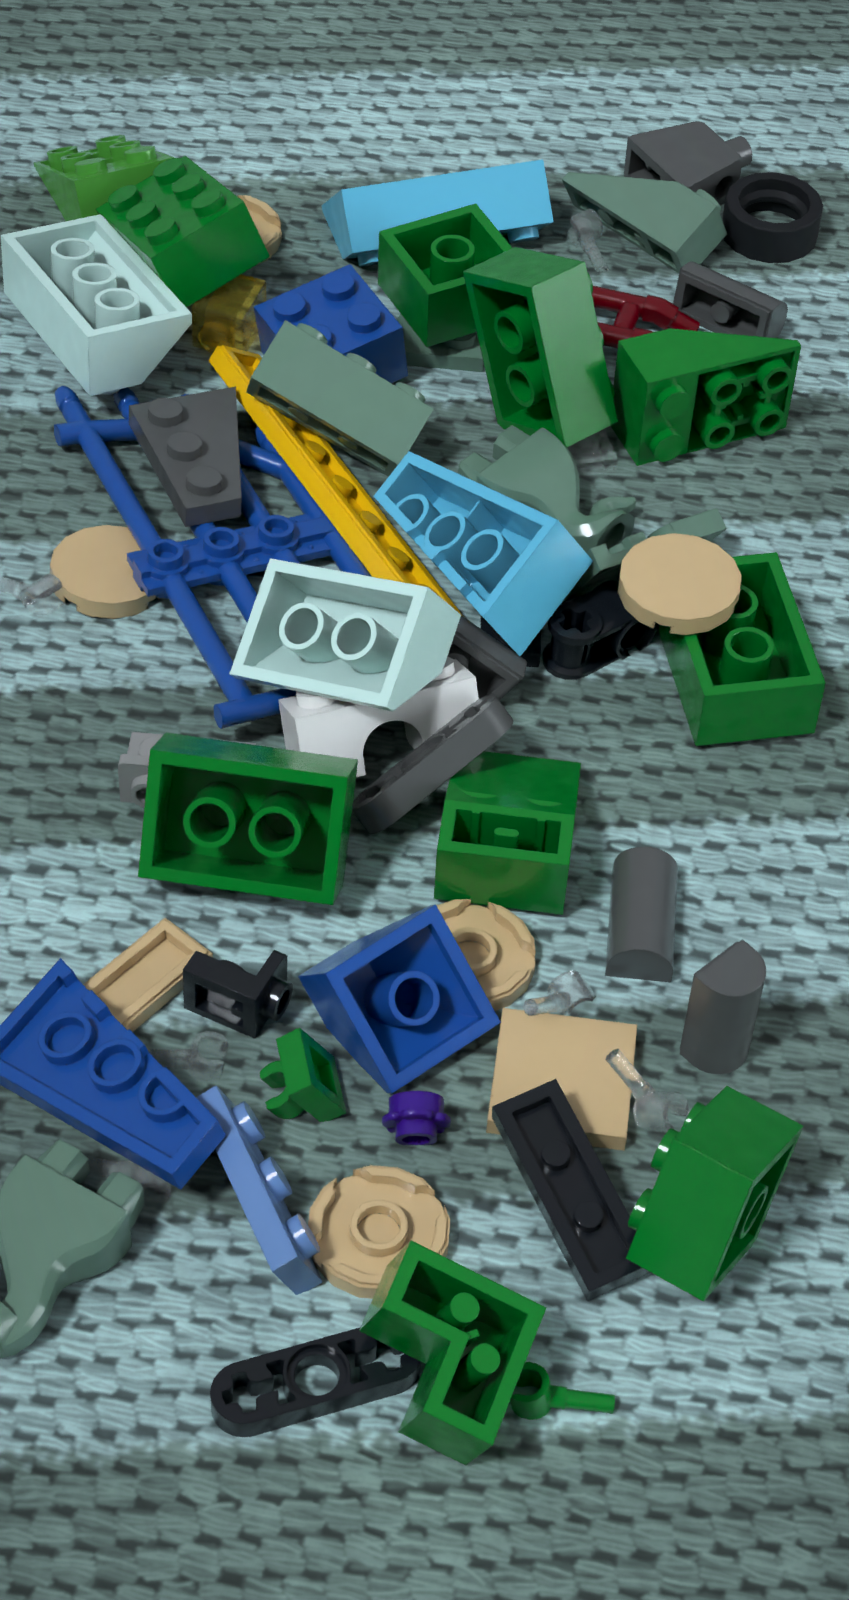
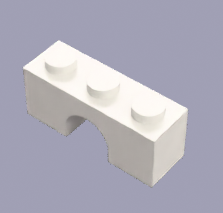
[278,657,479,777]

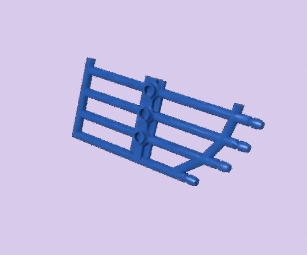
[54,386,372,729]

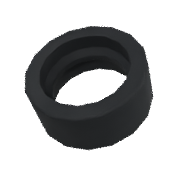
[722,172,823,263]

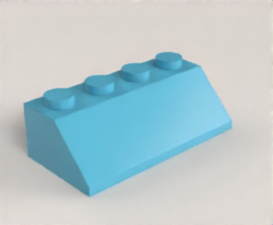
[321,159,554,267]

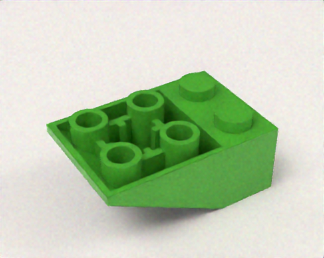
[33,135,174,221]

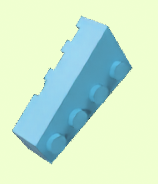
[373,451,593,656]

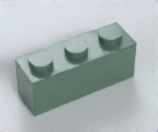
[246,320,434,476]

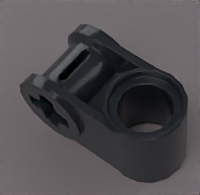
[542,580,658,680]

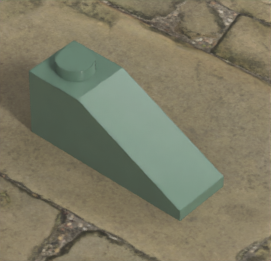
[562,172,727,273]

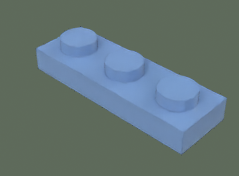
[196,1085,323,1295]

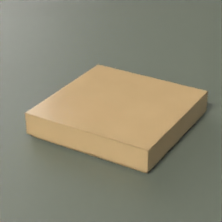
[486,1008,637,1151]

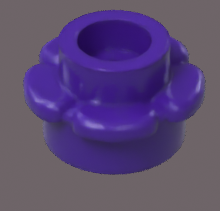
[382,1091,451,1145]

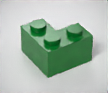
[359,1240,546,1465]

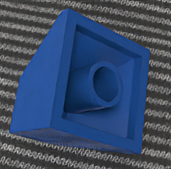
[298,905,501,1093]

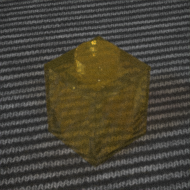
[191,274,266,353]

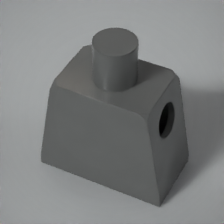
[624,121,752,206]

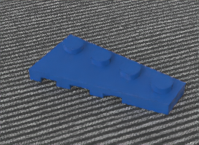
[0,958,226,1190]

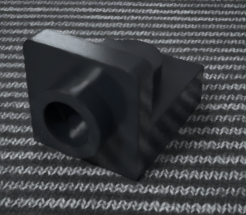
[183,950,293,1039]

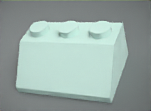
[229,558,461,712]

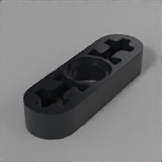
[210,1327,421,1437]

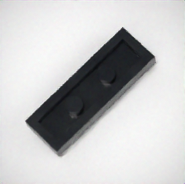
[492,1079,651,1301]

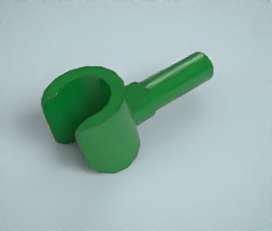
[510,1362,615,1420]

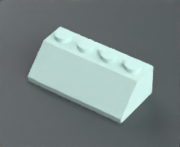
[1,214,192,396]

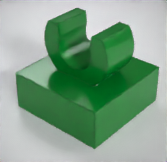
[260,1027,347,1122]

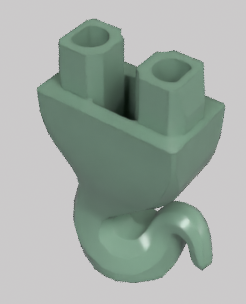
[458,425,636,552]
[0,1139,145,1359]

